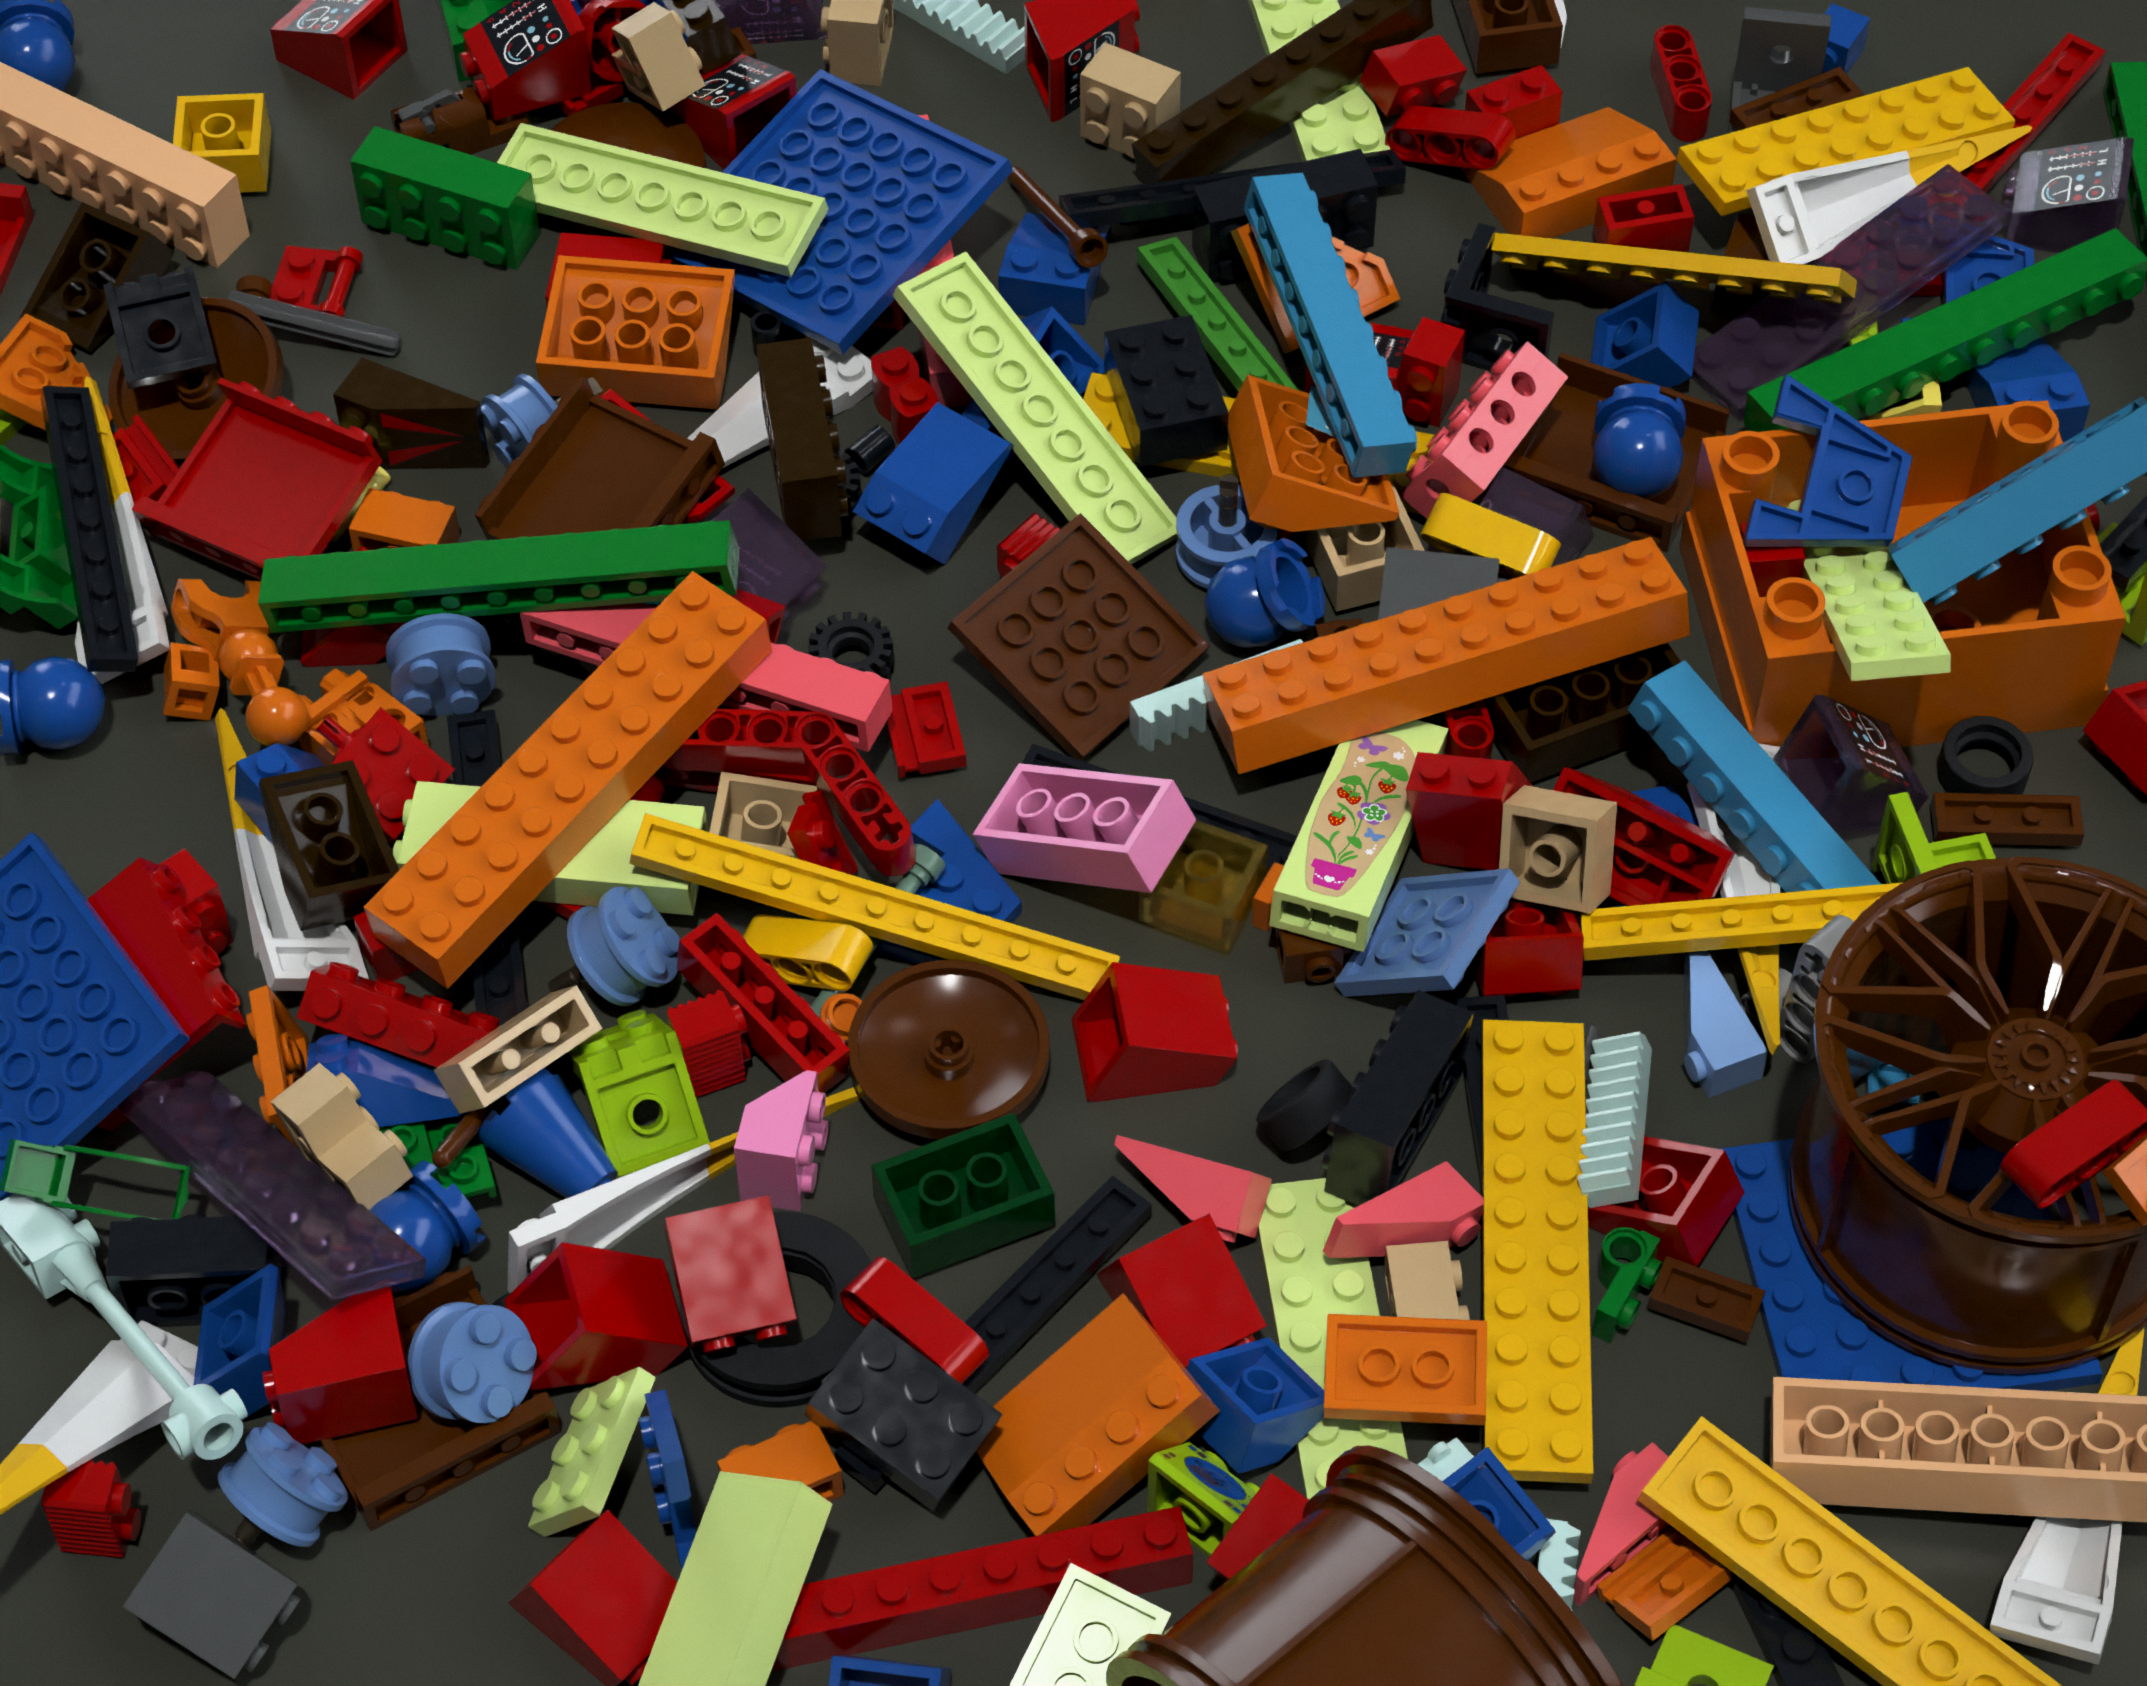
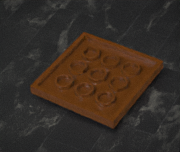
[947,513,1211,761]

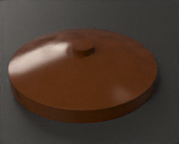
[551,102,706,238]
[108,297,284,467]
[848,960,1050,1139]

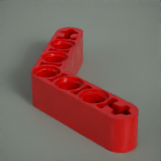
[663,709,916,876]

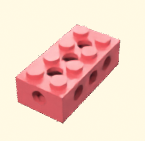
[1399,341,1568,519]

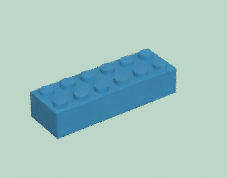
[1888,396,2147,605]

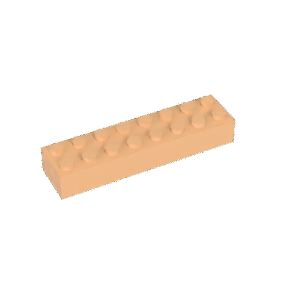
[0,62,250,268]
[1770,1377,2147,1523]

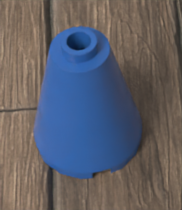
[478,1068,618,1198]

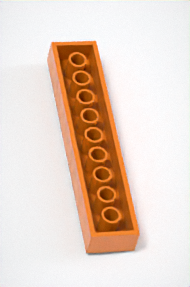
[1202,537,1690,775]
[364,571,772,989]

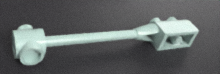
[0,1194,248,1460]

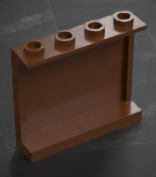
[1497,352,1730,553]
[475,376,725,540]
[319,1265,561,1532]

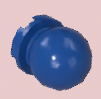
[0,0,76,92]
[1592,383,1686,499]
[1204,538,1325,649]
[0,656,105,756]
[351,1160,486,1293]

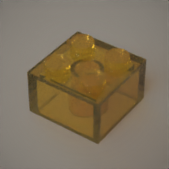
[1139,820,1268,953]

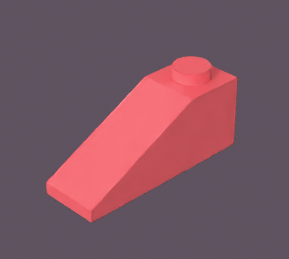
[1114,1135,1272,1243]
[1323,1161,1484,1258]
[1573,1442,1672,1607]

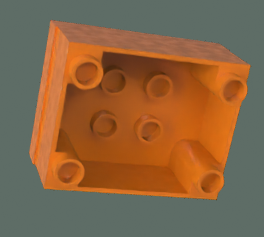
[1679,400,2126,761]

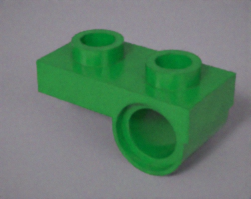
[1592,1227,1663,1344]

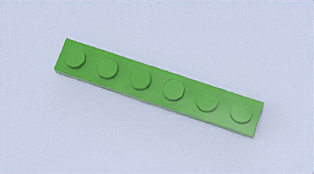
[1137,236,1298,392]

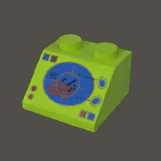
[1147,1442,1260,1558]

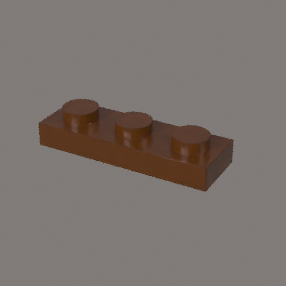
[1729,67,1864,131]
[1931,792,2084,846]

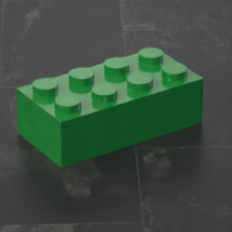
[350,126,540,270]

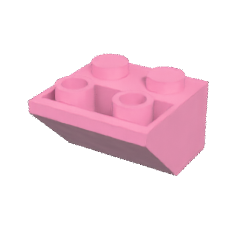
[734,1070,828,1212]

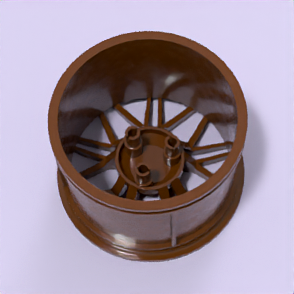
[1788,856,2147,1374]
[1106,1445,1624,1686]

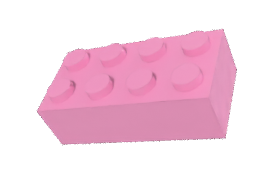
[972,763,1196,893]

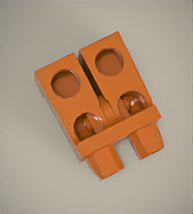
[299,668,430,766]

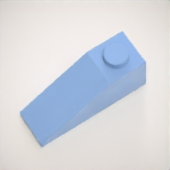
[1684,951,1768,1098]

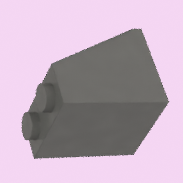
[1378,547,1507,620]
[122,1509,301,1679]

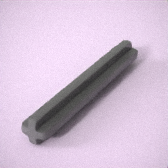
[227,290,400,356]

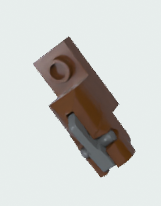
[390,87,530,155]

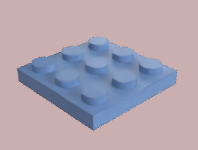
[1334,868,1520,997]

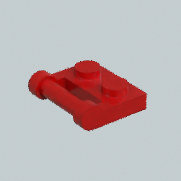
[270,245,363,317]

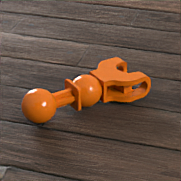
[171,578,308,747]

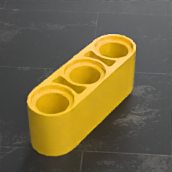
[1420,493,1562,579]
[742,914,873,991]

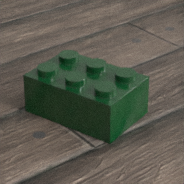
[871,1112,1055,1278]

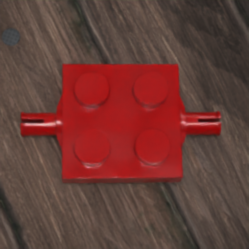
[315,707,455,844]

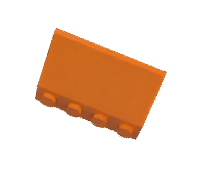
[1459,107,1676,238]
[536,255,735,410]
[1228,375,1399,532]
[977,1293,1220,1536]

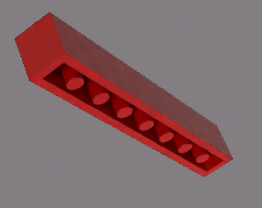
[771,1506,1193,1672]

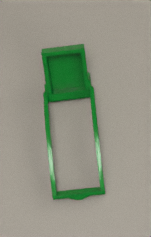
[0,1139,191,1220]

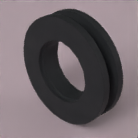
[679,1211,871,1408]

